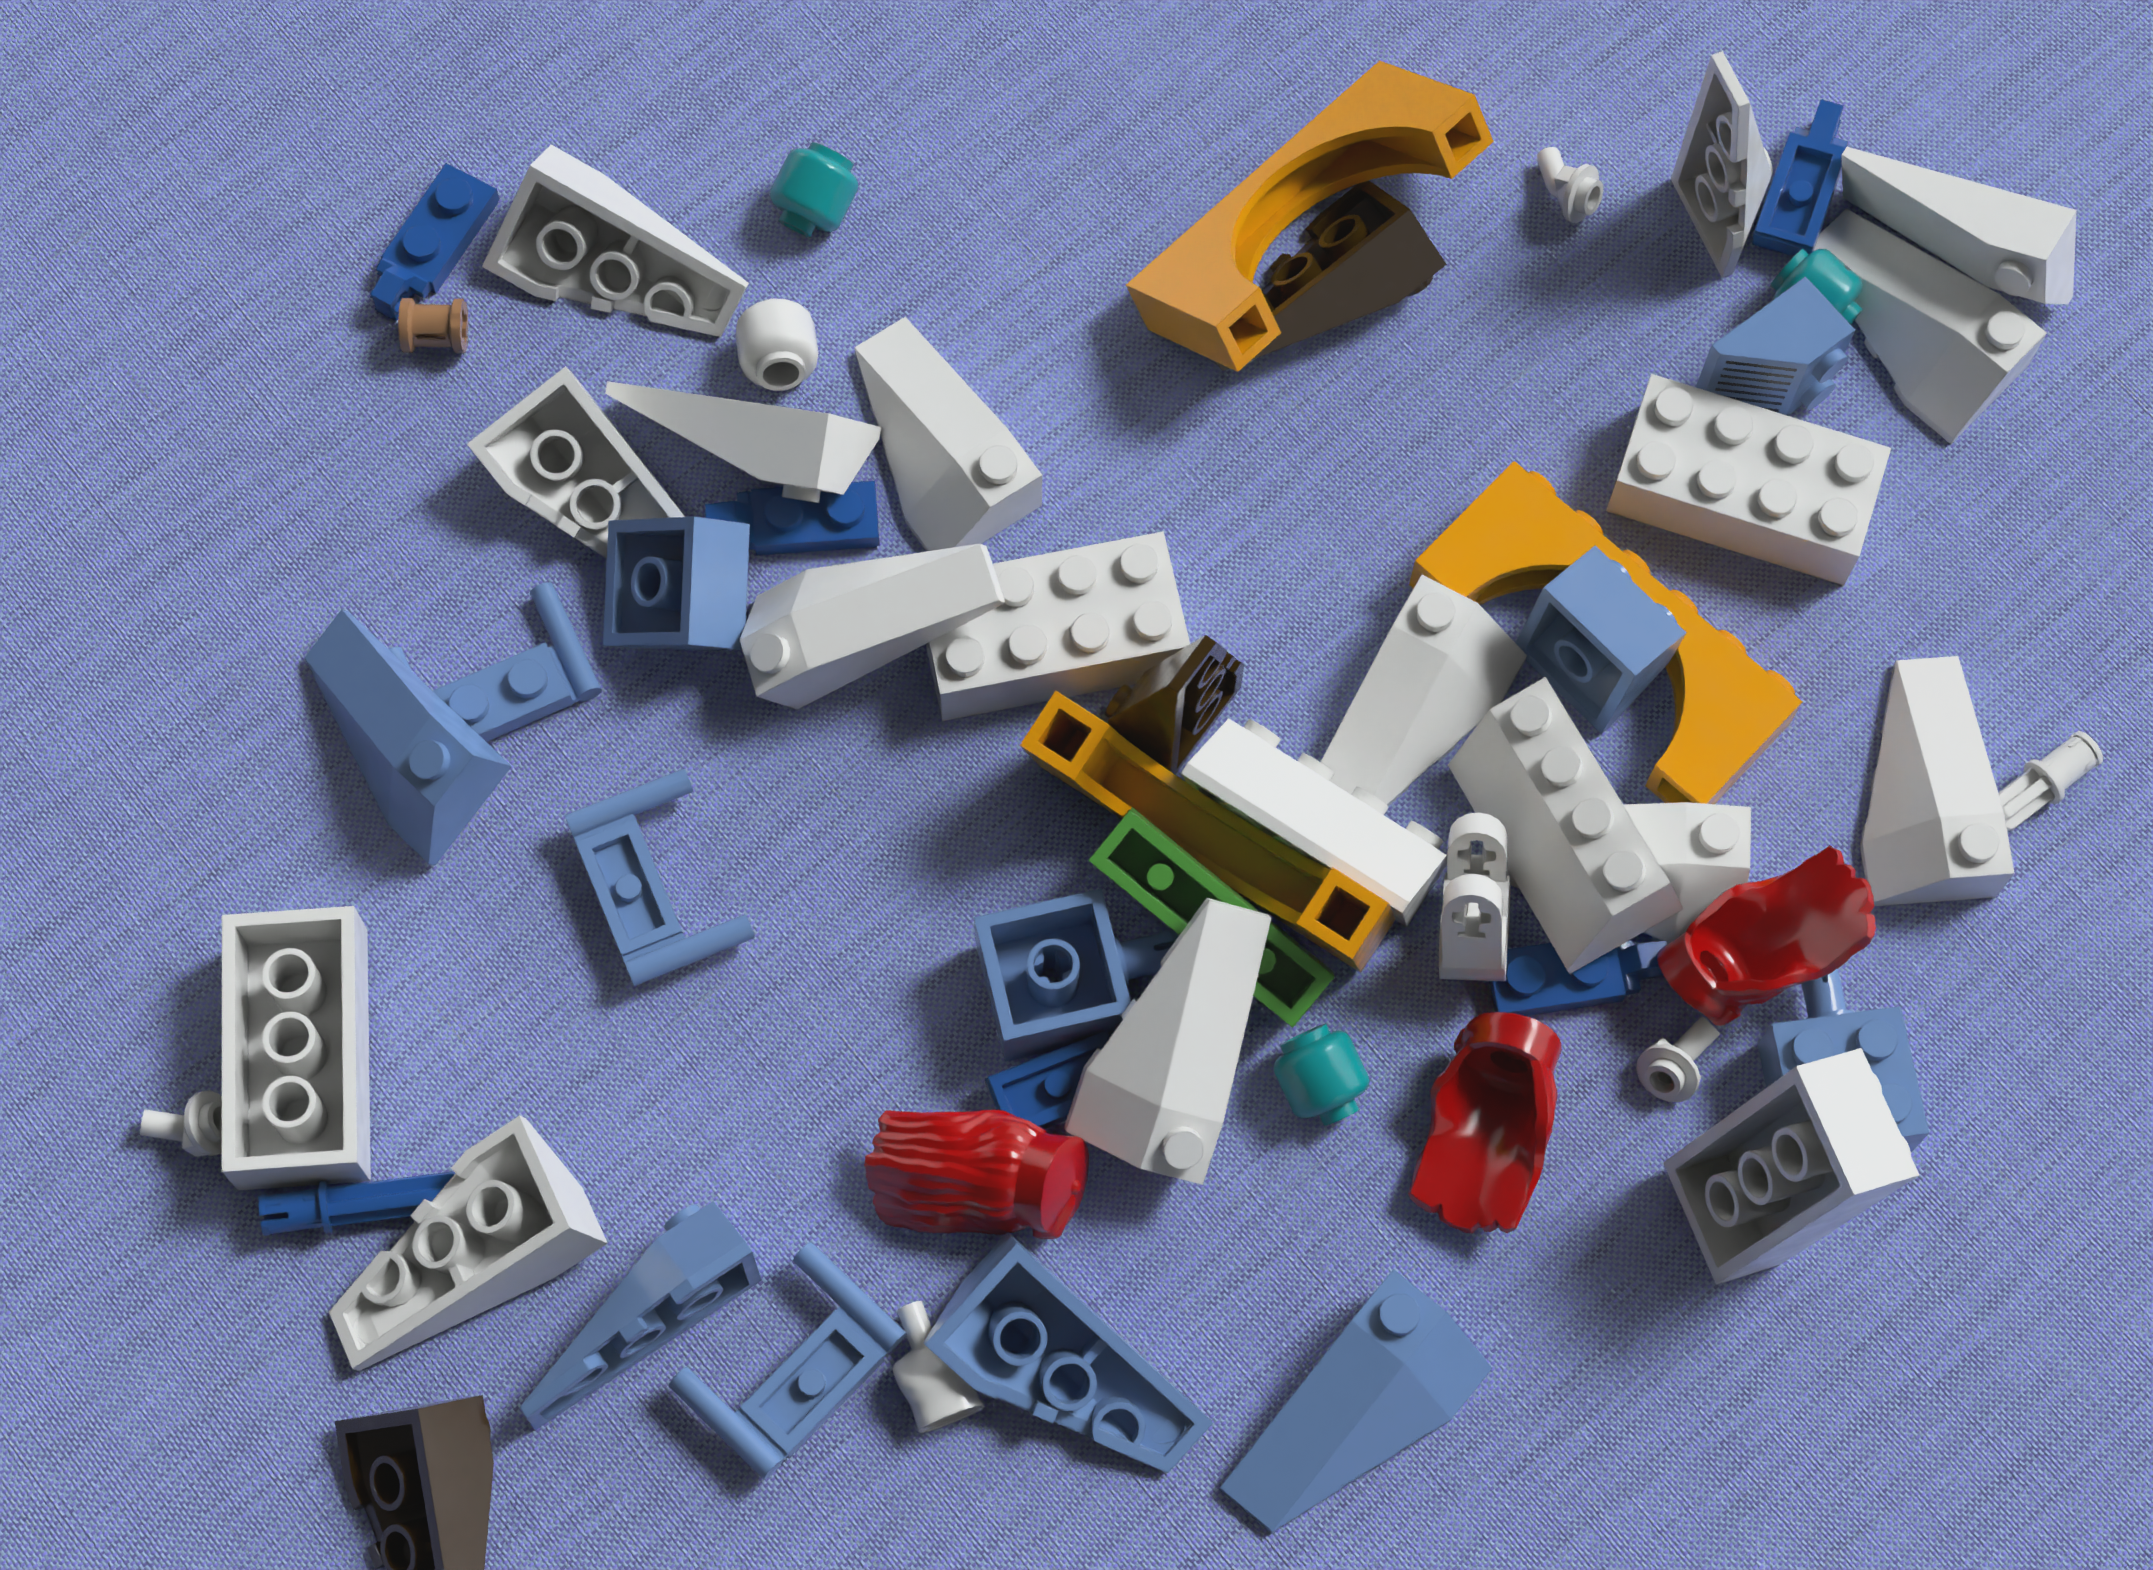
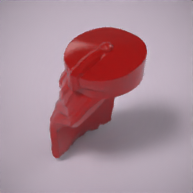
[1657,845,1876,1026]
[1408,1012,1562,1234]
[864,1110,1089,1239]

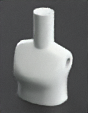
[893,1301,985,1433]

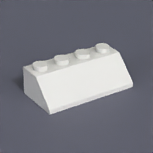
[1448,677,1683,974]
[1181,718,1447,927]

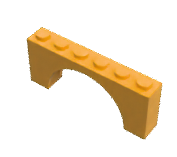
[1126,60,1494,372]
[1409,461,1803,804]
[1020,690,1396,973]

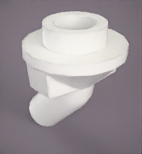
[1537,147,1603,223]
[1636,1017,1720,1102]
[140,1090,222,1157]

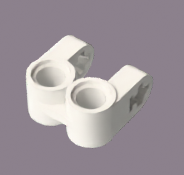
[1439,813,1511,981]

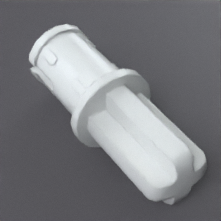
[1999,731,2103,831]

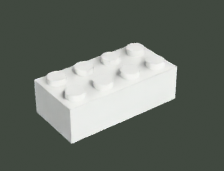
[1606,374,1891,586]
[926,531,1190,721]
[222,906,371,1191]
[1663,1048,1919,1285]

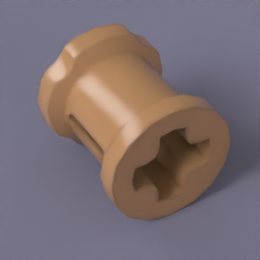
[398,298,468,353]

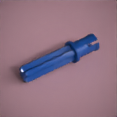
[259,1171,455,1236]

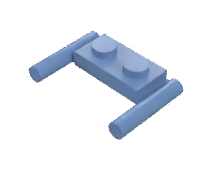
[389,582,602,742]
[564,768,755,986]
[668,1242,907,1480]

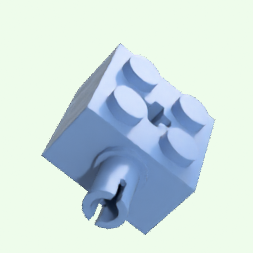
[974,888,1179,1062]
[1757,969,1929,1152]

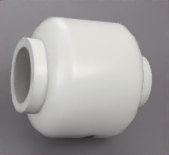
[736,298,819,391]

